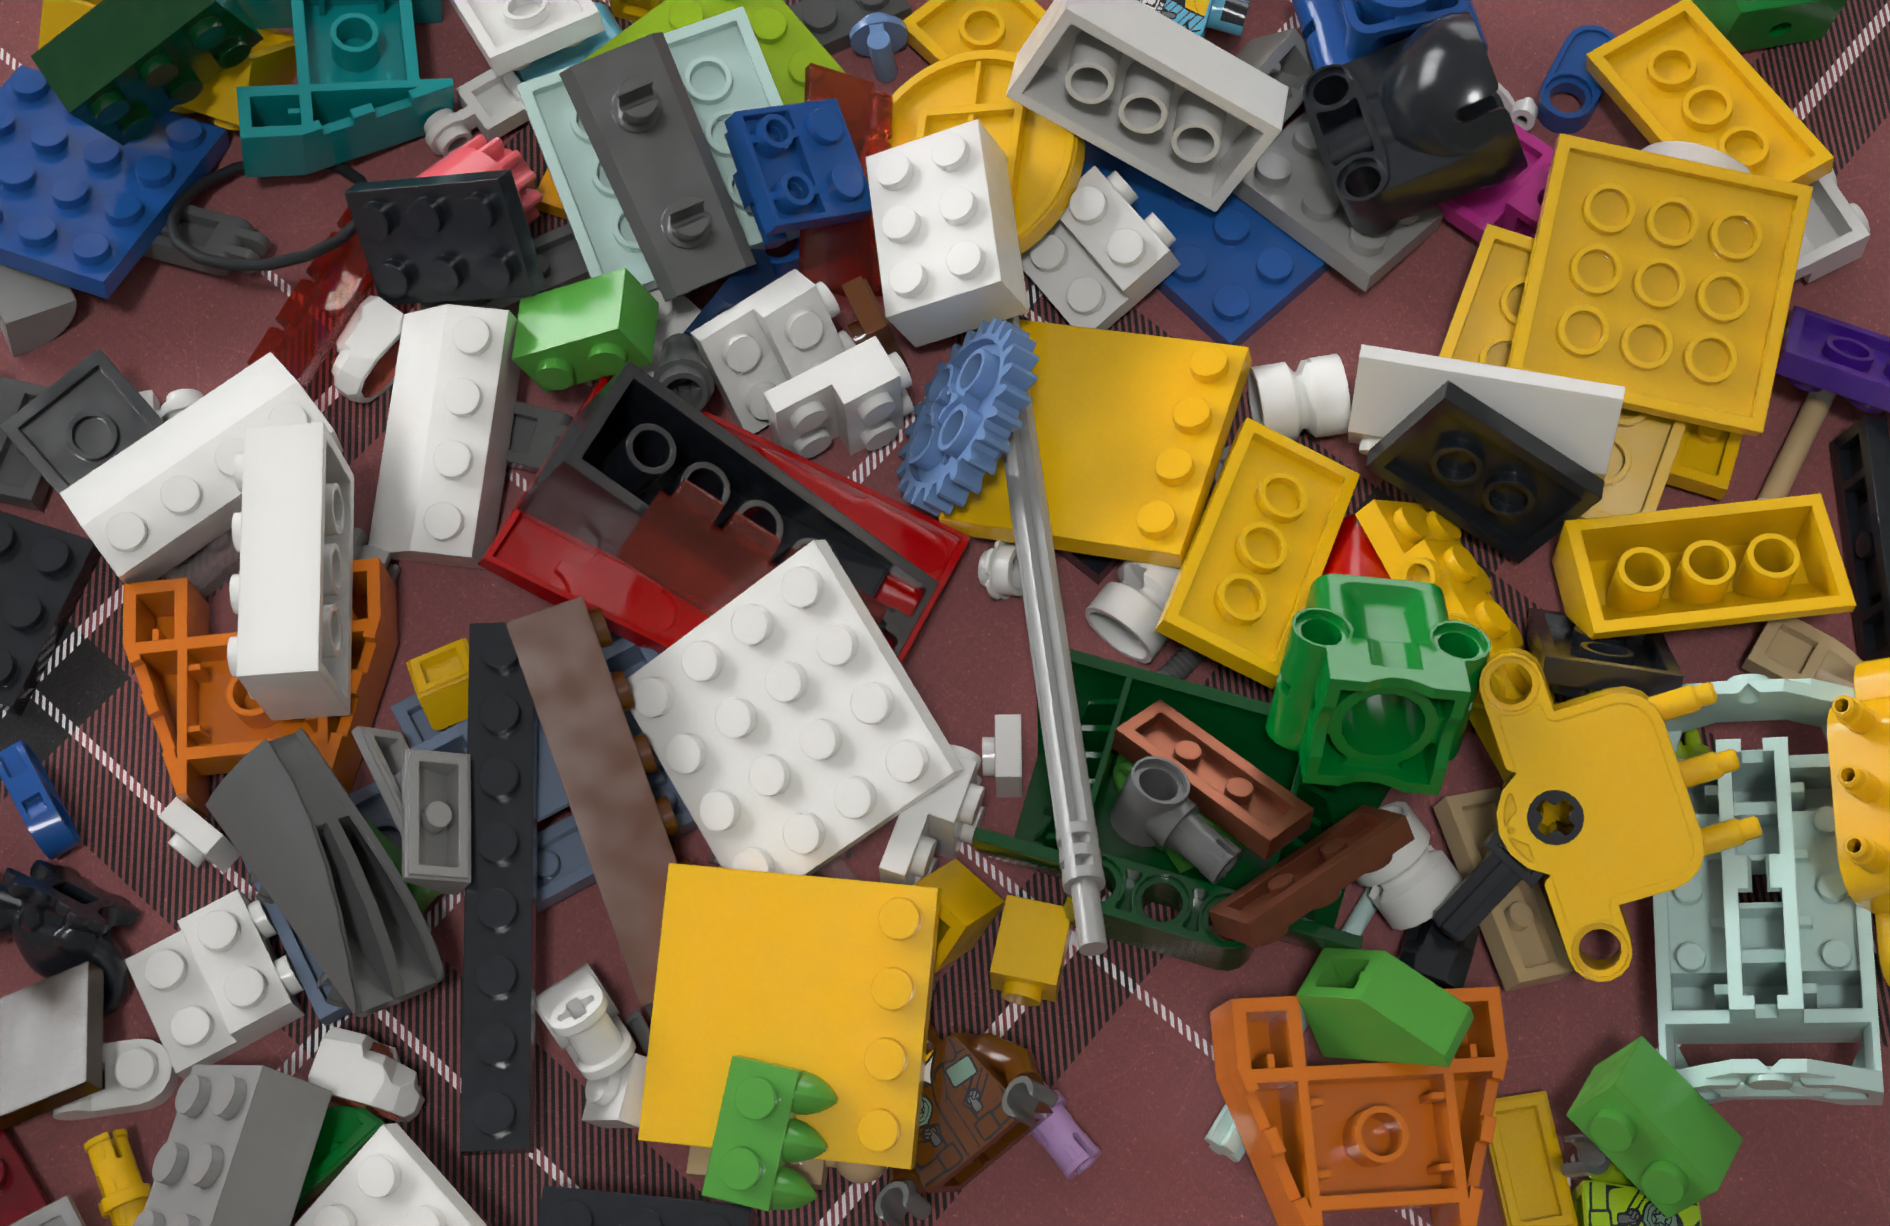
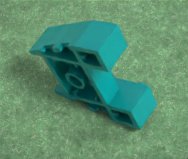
[236,0,454,178]

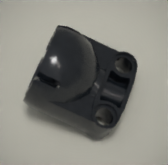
[1303,12,1528,236]

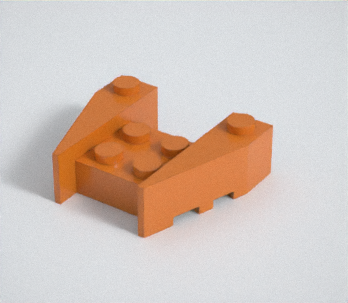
[123,558,398,818]
[1210,986,1508,1226]

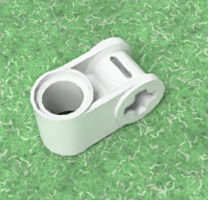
[535,963,636,1080]

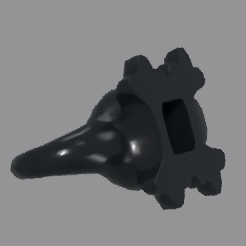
[0,860,140,1018]

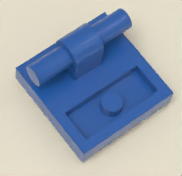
[724,98,872,249]

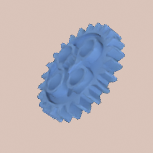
[896,317,1039,517]

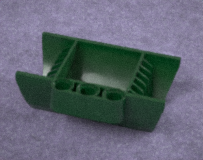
[972,648,1391,971]

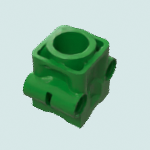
[1265,574,1491,795]

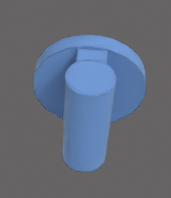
[849,12,908,83]

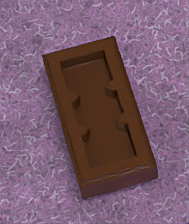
[841,276,910,372]

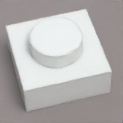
[982,714,1022,798]
[158,797,241,874]
[582,1053,647,1128]

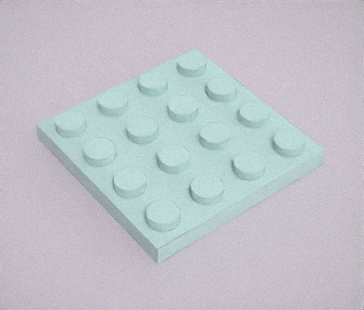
[517,6,829,291]

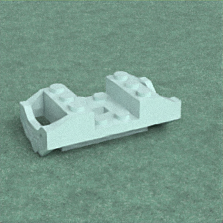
[1653,674,1884,1105]

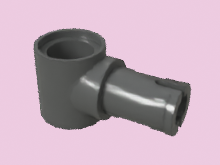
[1110,756,1243,885]

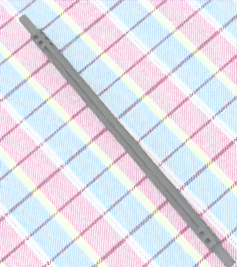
[1003,316,1108,956]

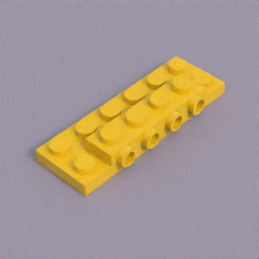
[1355,499,1571,826]

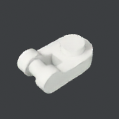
[53,1039,179,1121]

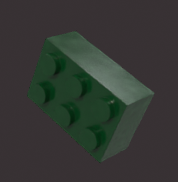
[31,0,264,146]

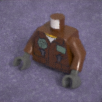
[875,1021,1059,1226]

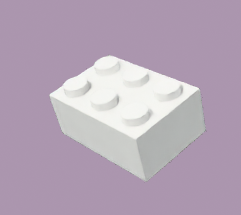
[865,119,1029,347]

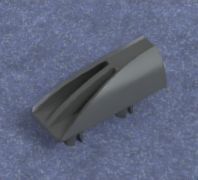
[559,32,756,302]
[206,728,444,1018]

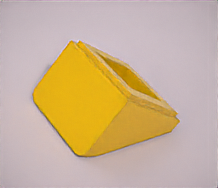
[406,638,469,731]

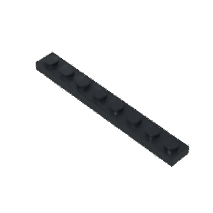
[460,622,538,1156]

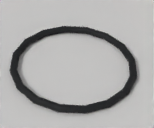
[166,161,367,271]

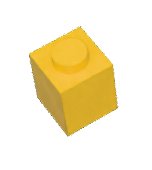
[915,858,1005,974]
[990,895,1072,1007]

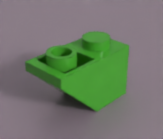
[1296,947,1474,1067]

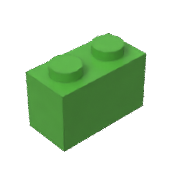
[512,268,659,393]
[1566,1036,1743,1219]

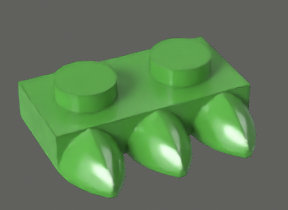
[702,1055,838,1212]

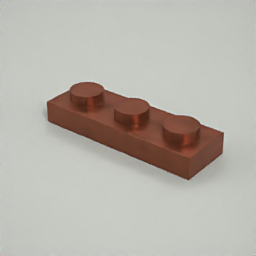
[1112,699,1314,860]
[1207,805,1415,948]

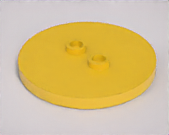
[858,49,1085,254]

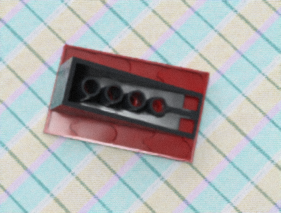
[477,361,971,663]

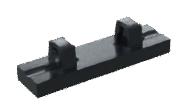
[1830,416,1890,662]

